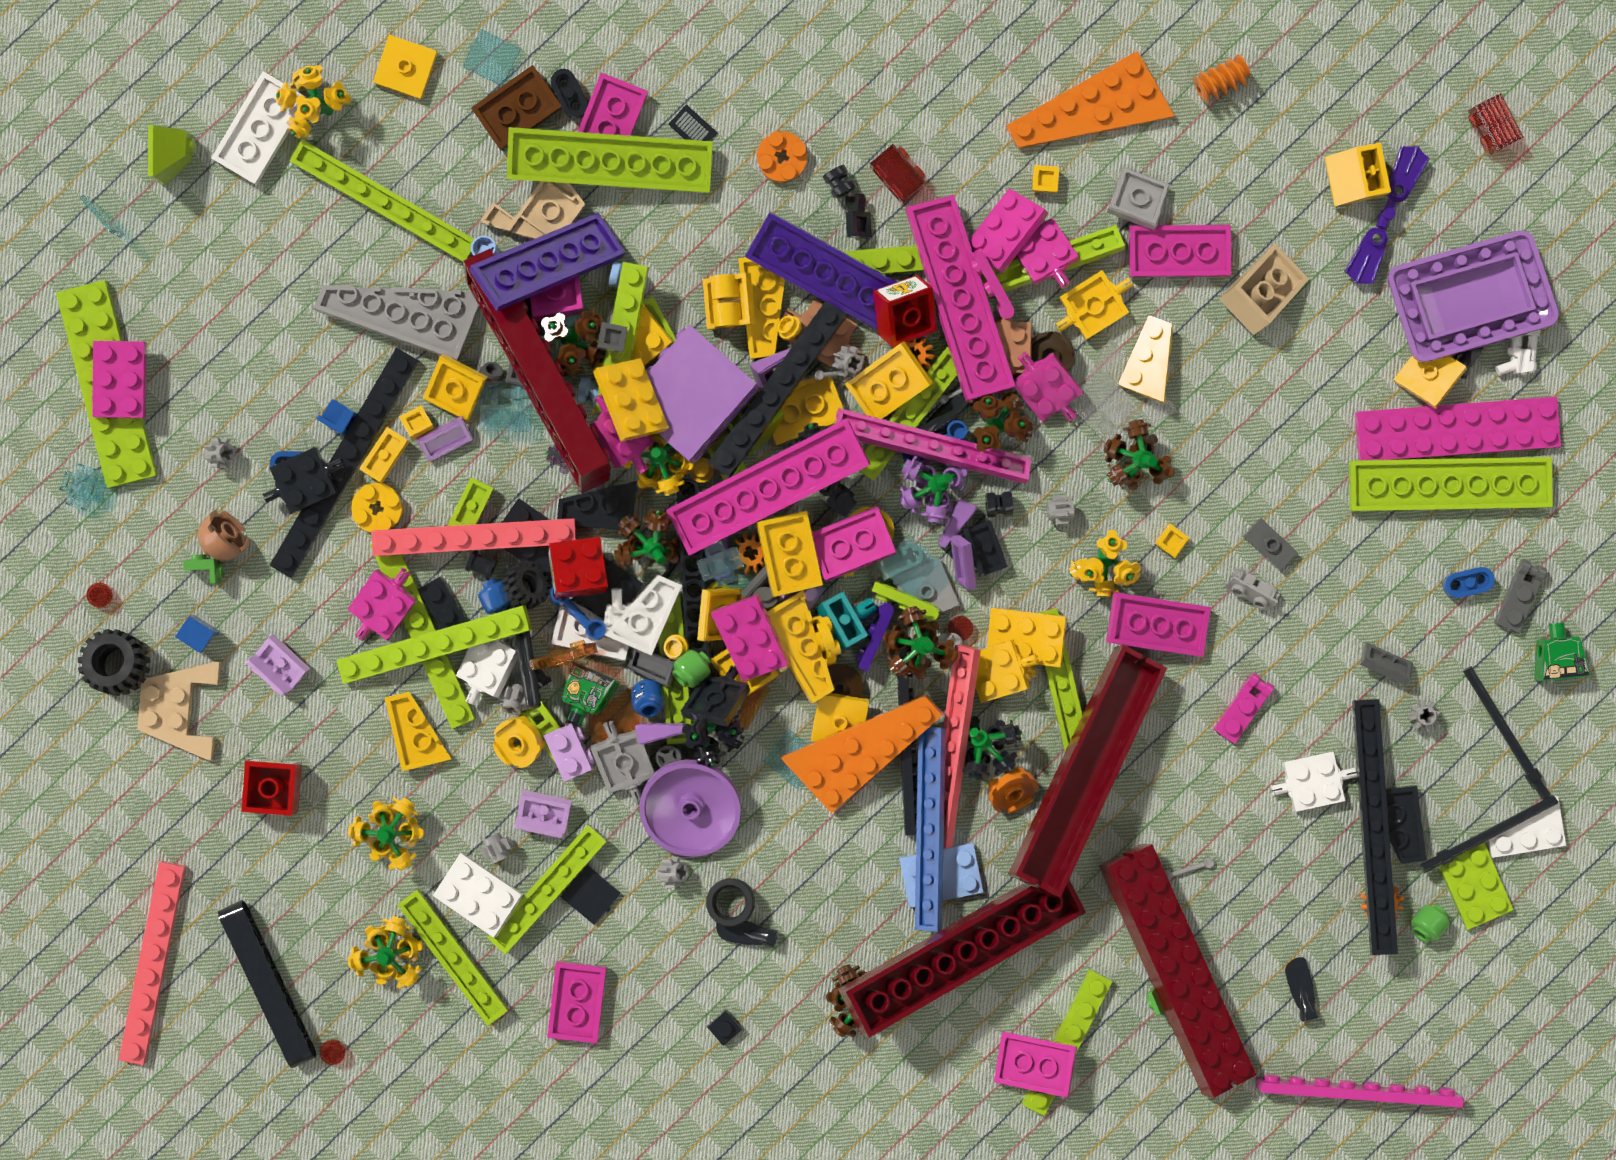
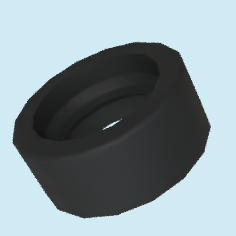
[706,878,755,926]

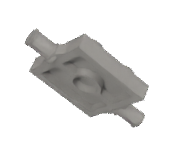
[591,721,655,802]

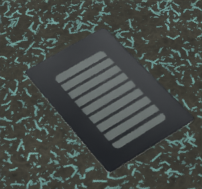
[668,104,717,141]

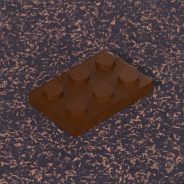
[471,65,562,151]

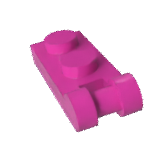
[971,248,1014,319]
[1213,672,1275,744]

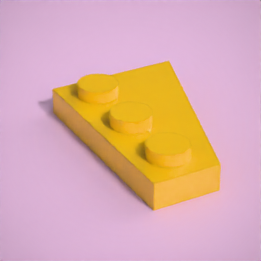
[384,692,451,771]

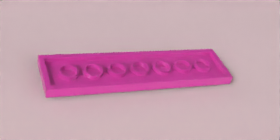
[905,195,1015,402]
[1355,396,1561,460]
[666,418,871,555]

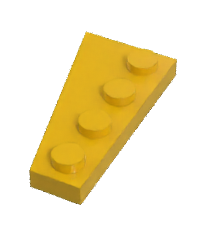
[738,257,785,360]
[767,590,834,704]

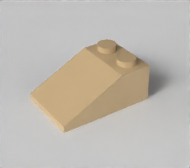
[1219,243,1309,335]

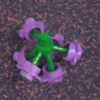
[900,456,968,525]

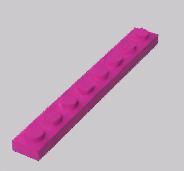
[834,408,1031,484]
[1256,1074,1463,1108]

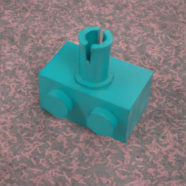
[815,592,877,651]

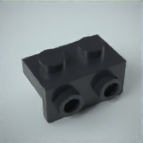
[962,520,1008,577]

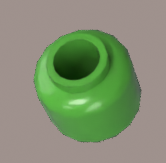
[672,650,711,688]
[1411,905,1450,943]

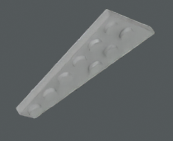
[314,285,479,361]

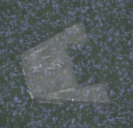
[1071,338,1178,444]

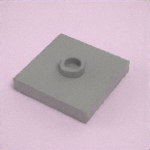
[1107,167,1170,230]
[893,558,959,619]

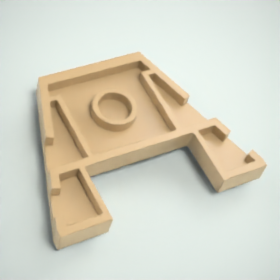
[480,181,586,239]
[137,661,222,760]

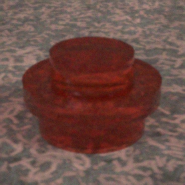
[86,582,113,608]
[320,1039,346,1065]

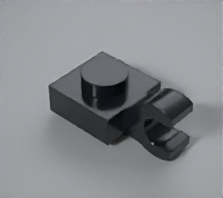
[845,193,872,239]

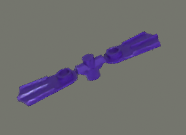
[1344,146,1430,284]

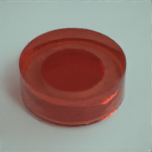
[947,616,973,641]

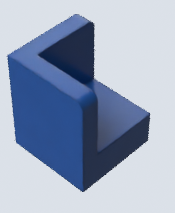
[316,399,358,435]
[175,615,220,653]

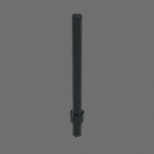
[1463,666,1551,800]
[1420,795,1558,874]

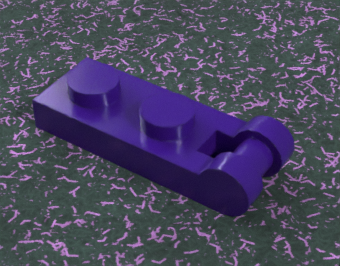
[855,603,894,671]

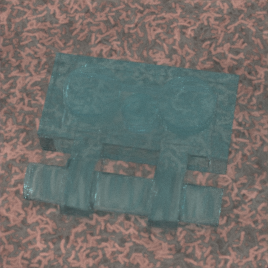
[479,385,532,432]

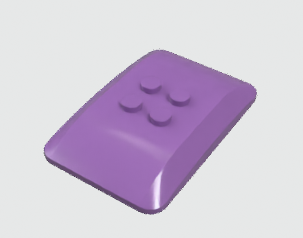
[1387,230,1559,362]

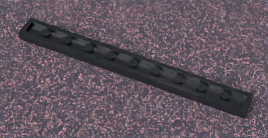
[269,347,419,578]
[1352,699,1398,955]

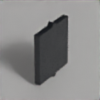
[561,864,621,925]

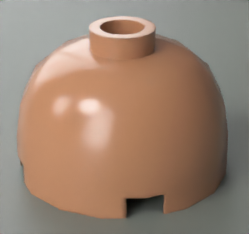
[197,510,250,561]

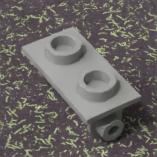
[1224,568,1280,611]

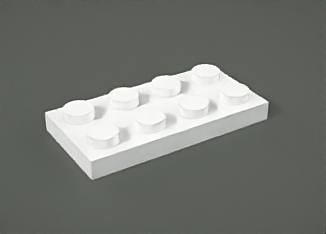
[211,71,307,185]

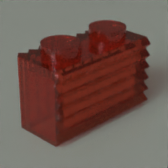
[1468,93,1524,155]
[869,144,926,205]

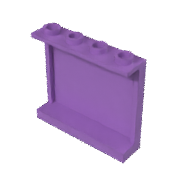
[646,325,761,464]

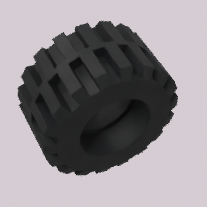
[78,629,151,696]

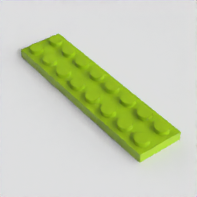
[506,127,713,193]
[56,280,158,489]
[1348,457,1553,511]

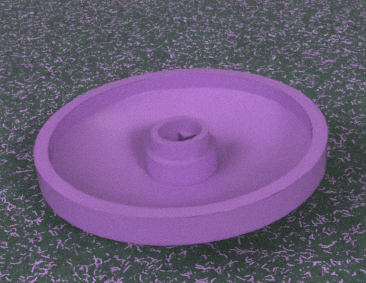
[640,760,741,857]

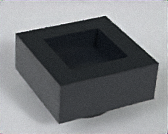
[707,1009,742,1046]

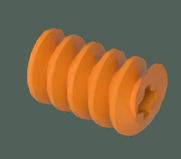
[1193,54,1250,104]

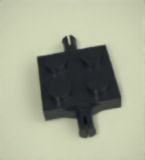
[263,447,345,514]
[681,666,750,734]

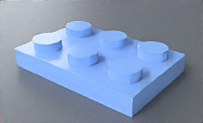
[899,842,983,908]

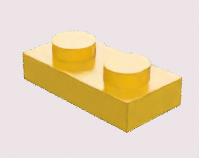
[359,427,410,484]

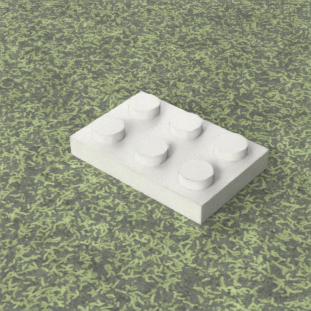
[433,853,524,938]

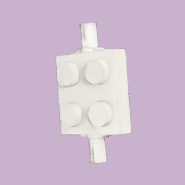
[456,637,518,705]
[1270,752,1357,812]

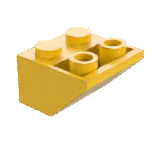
[1324,142,1391,207]

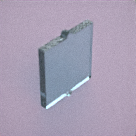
[463,29,521,86]
[79,195,124,238]
[880,535,940,596]
[763,729,808,789]

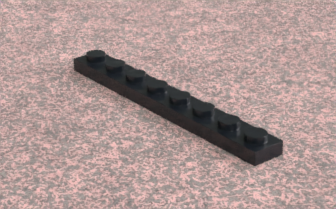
[708,301,847,478]
[896,632,917,836]

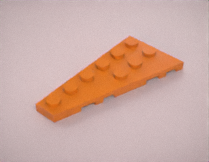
[1006,51,1175,149]
[780,695,943,814]

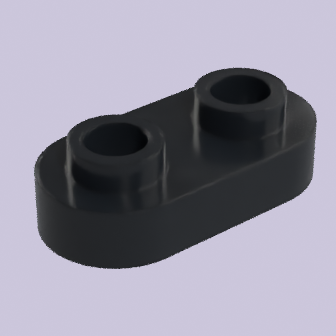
[551,69,588,119]

